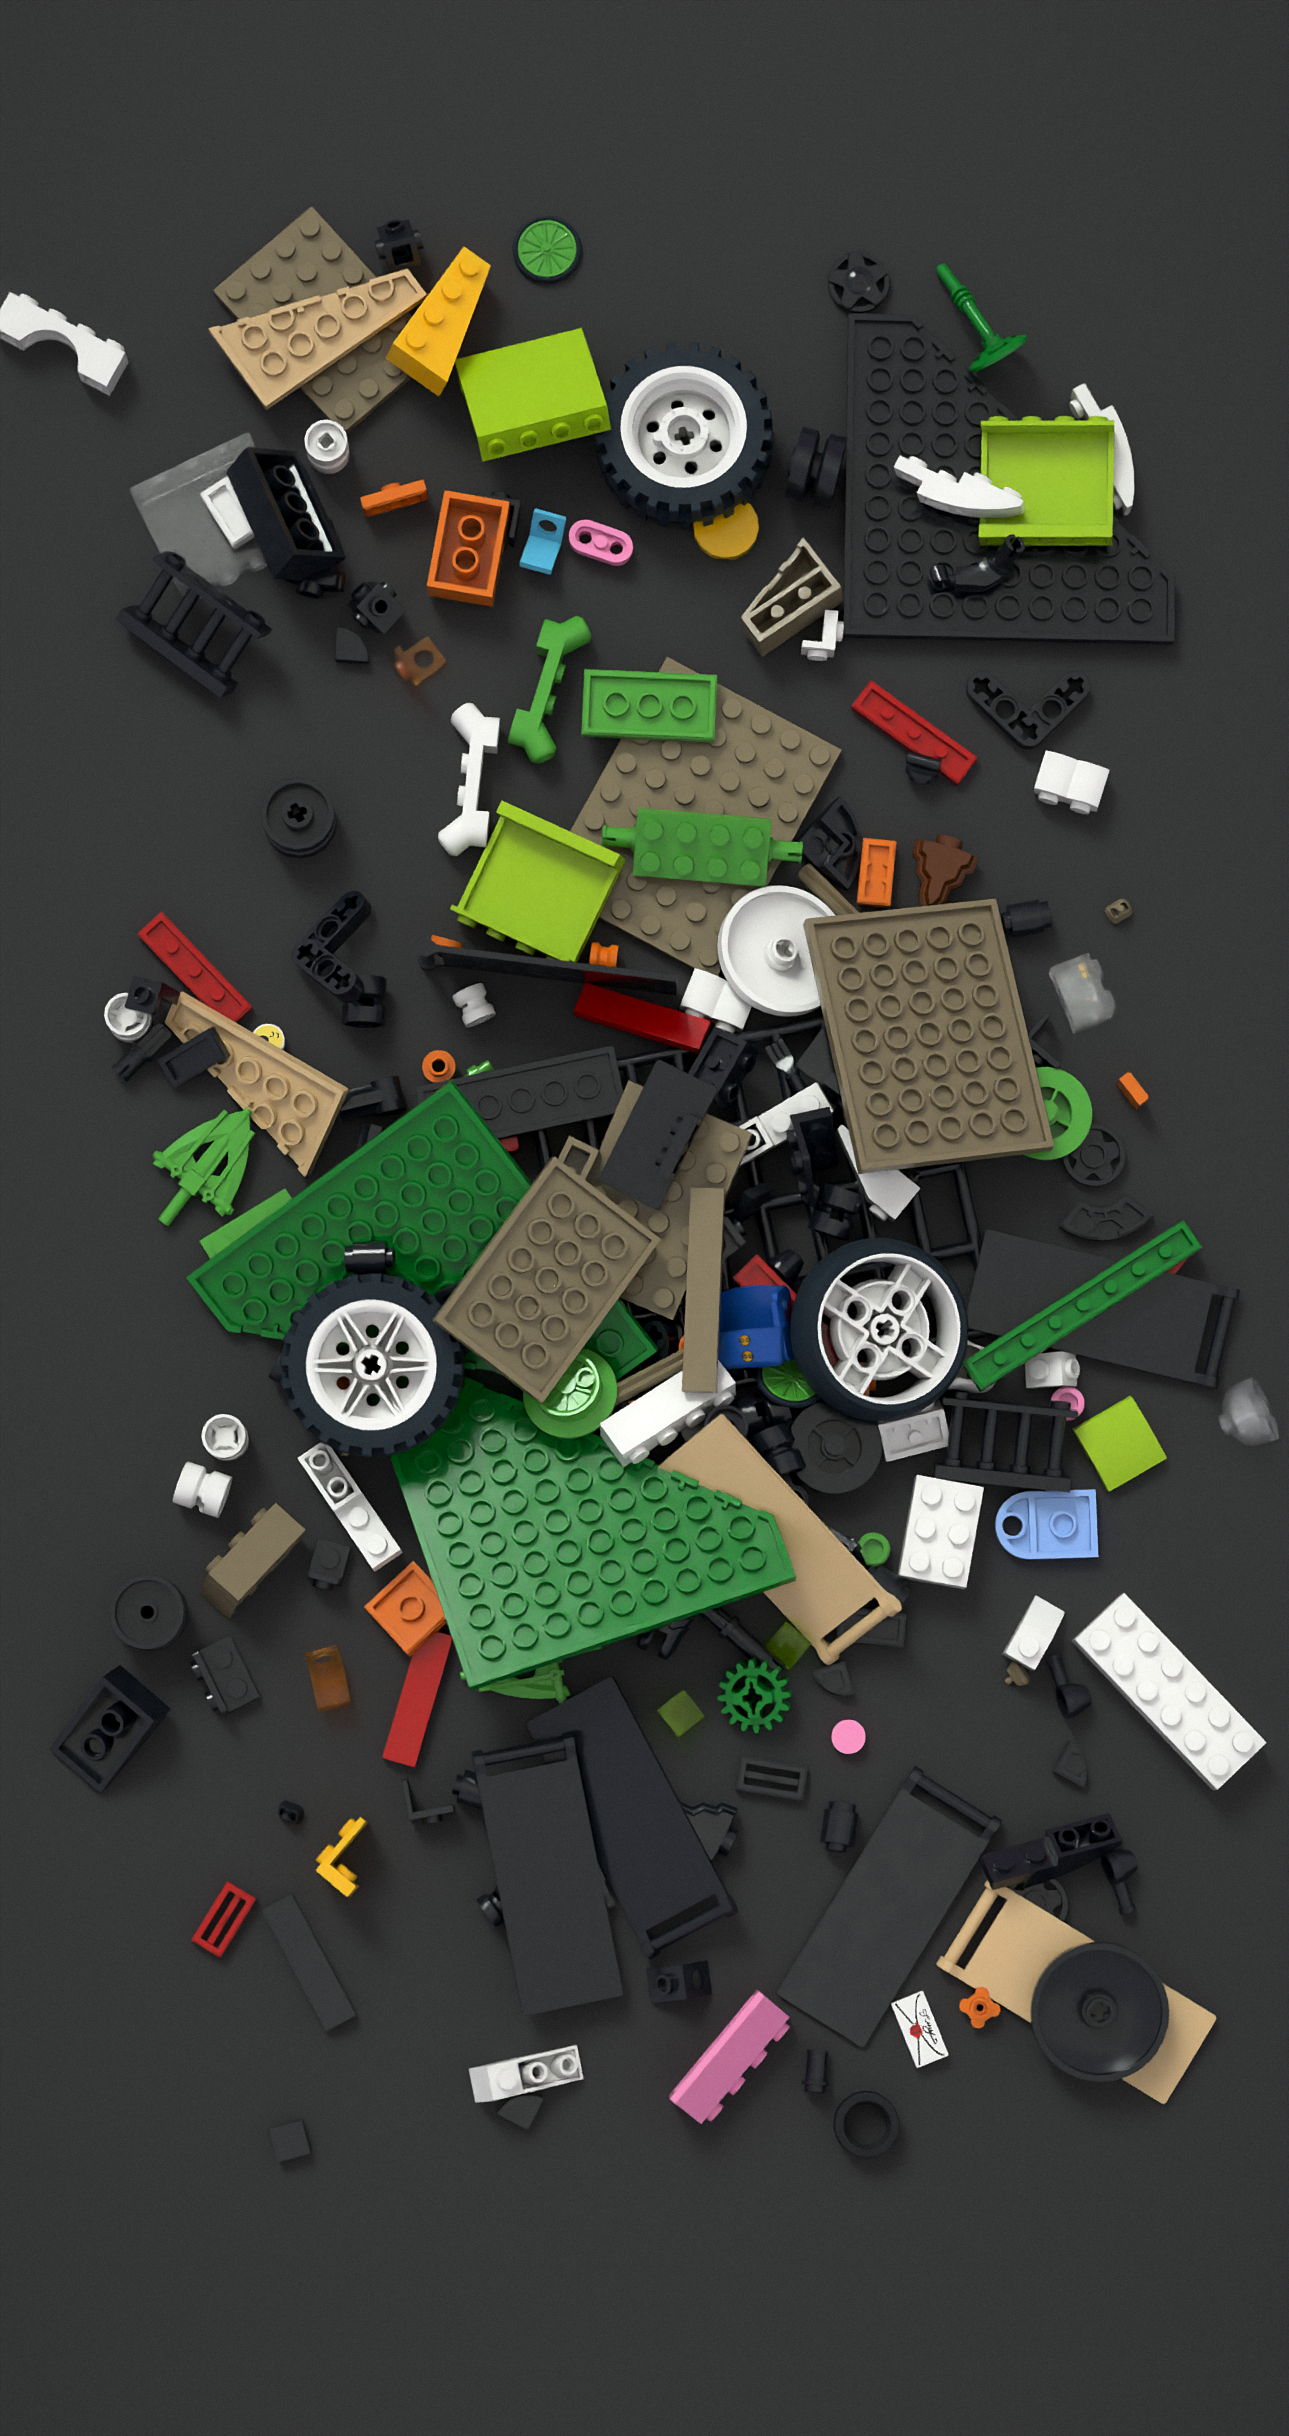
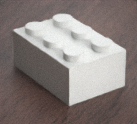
[897,1475,984,1590]

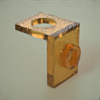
[393,637,446,686]
[304,1645,351,1712]

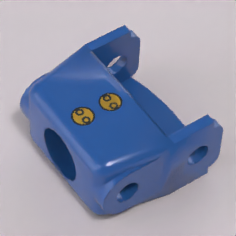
[719,1285,795,1370]

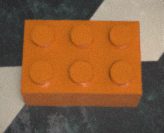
[427,490,511,607]

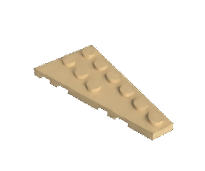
[208,269,427,410]
[164,991,349,1177]

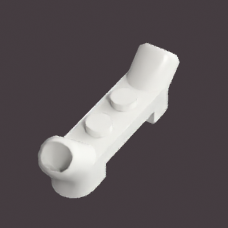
[438,703,500,856]

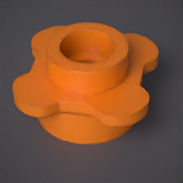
[959,1987,1000,2028]

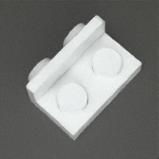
[875,1398,949,1462]

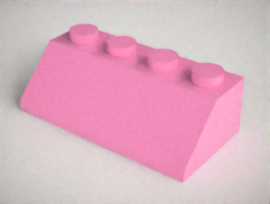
[669,1990,790,2124]

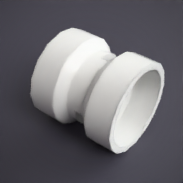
[452,983,496,1028]

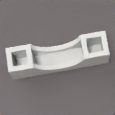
[0,292,129,396]

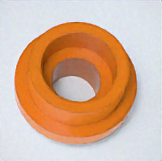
[422,1050,456,1083]

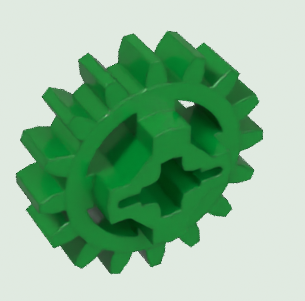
[718,1657,793,1733]

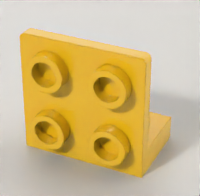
[316,1817,368,1897]

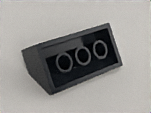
[226,447,346,580]

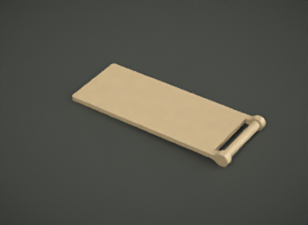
[658,1414,902,1665]
[936,1879,1217,2104]

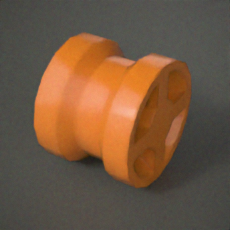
[589,942,619,967]

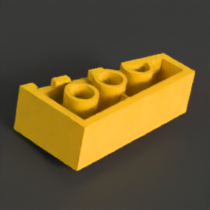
[385,246,491,396]

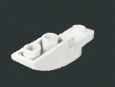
[1069,383,1134,517]
[894,456,1026,518]
[739,1082,835,1167]
[298,1442,403,1571]

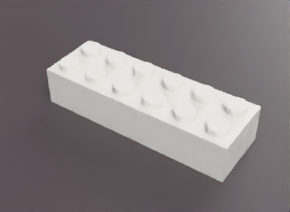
[1072,1593,1266,1790]

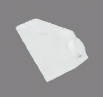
[1002,1595,1065,1671]

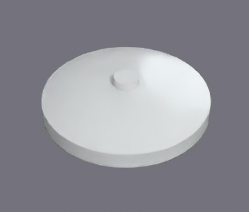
[717,885,835,1017]

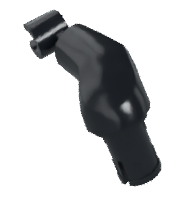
[929,534,1025,592]

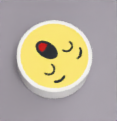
[253,1024,285,1050]

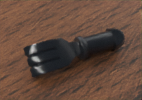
[764,1038,807,1094]

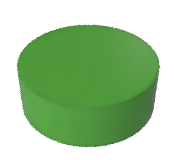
[858,1532,890,1567]

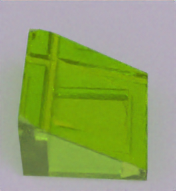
[765,1621,812,1670]

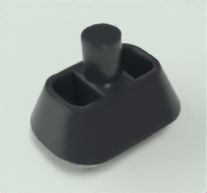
[278,1800,304,1825]

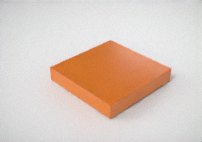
[364,1561,447,1657]

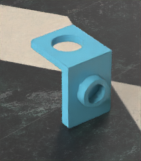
[519,508,566,575]

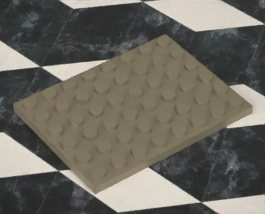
[570,657,842,976]
[803,899,1054,1174]

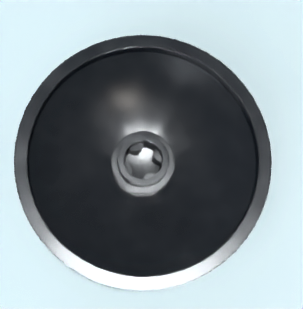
[1030,1942,1169,2082]

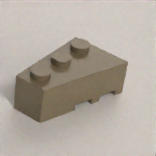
[741,537,843,657]
[199,1503,306,1620]

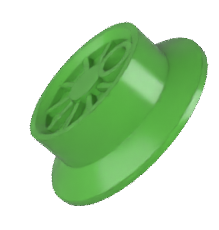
[1023,1067,1092,1160]
[523,1348,618,1439]

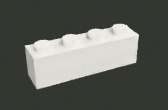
[600,1360,736,1467]

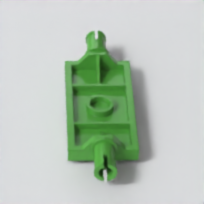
[601,808,803,887]

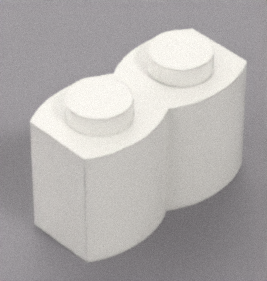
[1033,751,1109,815]
[679,968,752,1034]

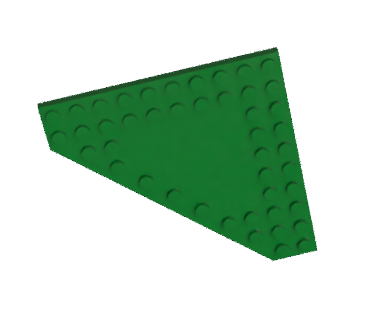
[186,1080,658,1380]
[369,1375,796,1691]

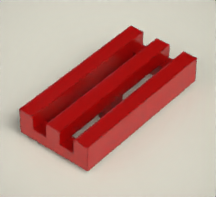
[191,1881,257,1958]

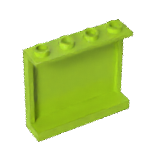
[455,328,611,462]
[979,416,1115,546]
[450,801,626,962]

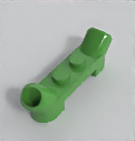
[508,616,591,764]

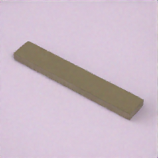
[682,1188,726,1393]

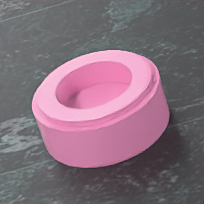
[1050,1387,1085,1421]
[831,1720,866,1754]

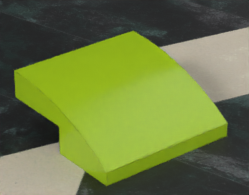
[1072,1396,1167,1492]

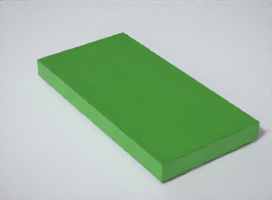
[581,669,717,743]

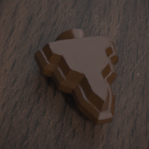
[912,834,979,906]

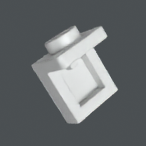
[801,610,844,661]
[1025,1351,1080,1389]

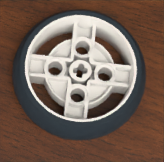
[790,1238,968,1421]

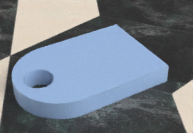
[995,1489,1098,1560]

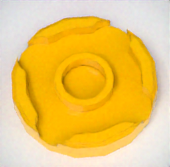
[693,503,759,560]

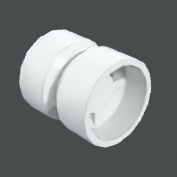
[304,420,350,474]
[104,993,152,1043]
[201,1414,249,1461]
[173,1461,233,1518]

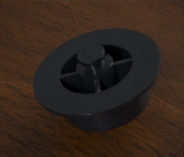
[791,1400,882,1494]

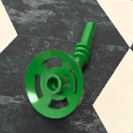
[936,263,1028,373]

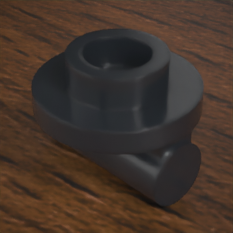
[905,751,942,784]

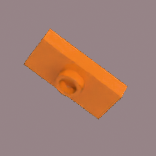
[360,479,428,517]
[857,838,896,908]

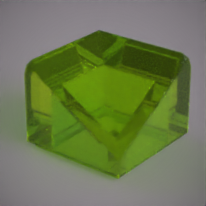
[657,1689,704,1737]

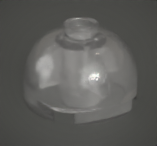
[1218,1377,1280,1446]

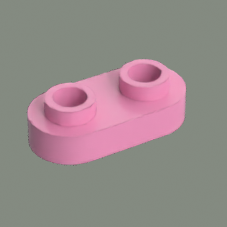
[569,520,633,566]

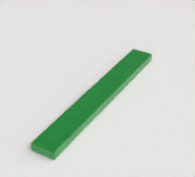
[962,1220,1203,1392]

